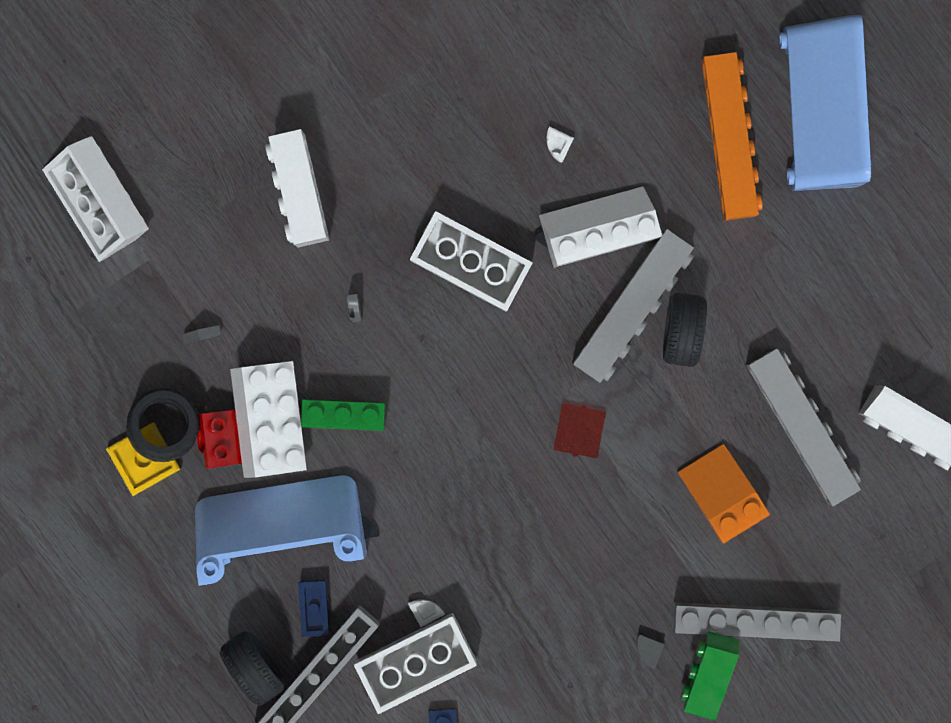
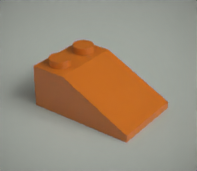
[677,444,770,544]

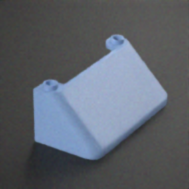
[779,15,871,191]
[195,475,367,586]

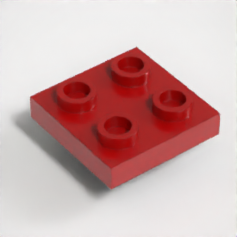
[197,410,242,469]

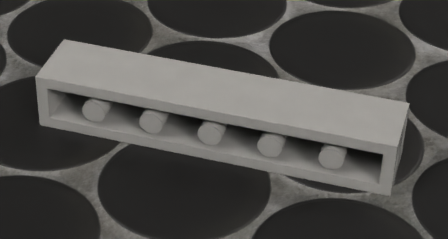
[572,229,694,383]
[746,348,861,507]
[672,602,841,642]
[257,605,380,723]

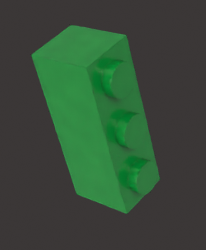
[301,399,386,431]
[681,631,740,720]

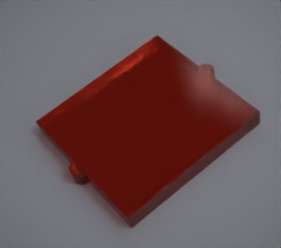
[553,403,606,458]

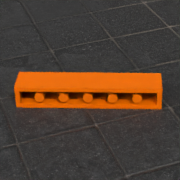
[701,52,762,221]

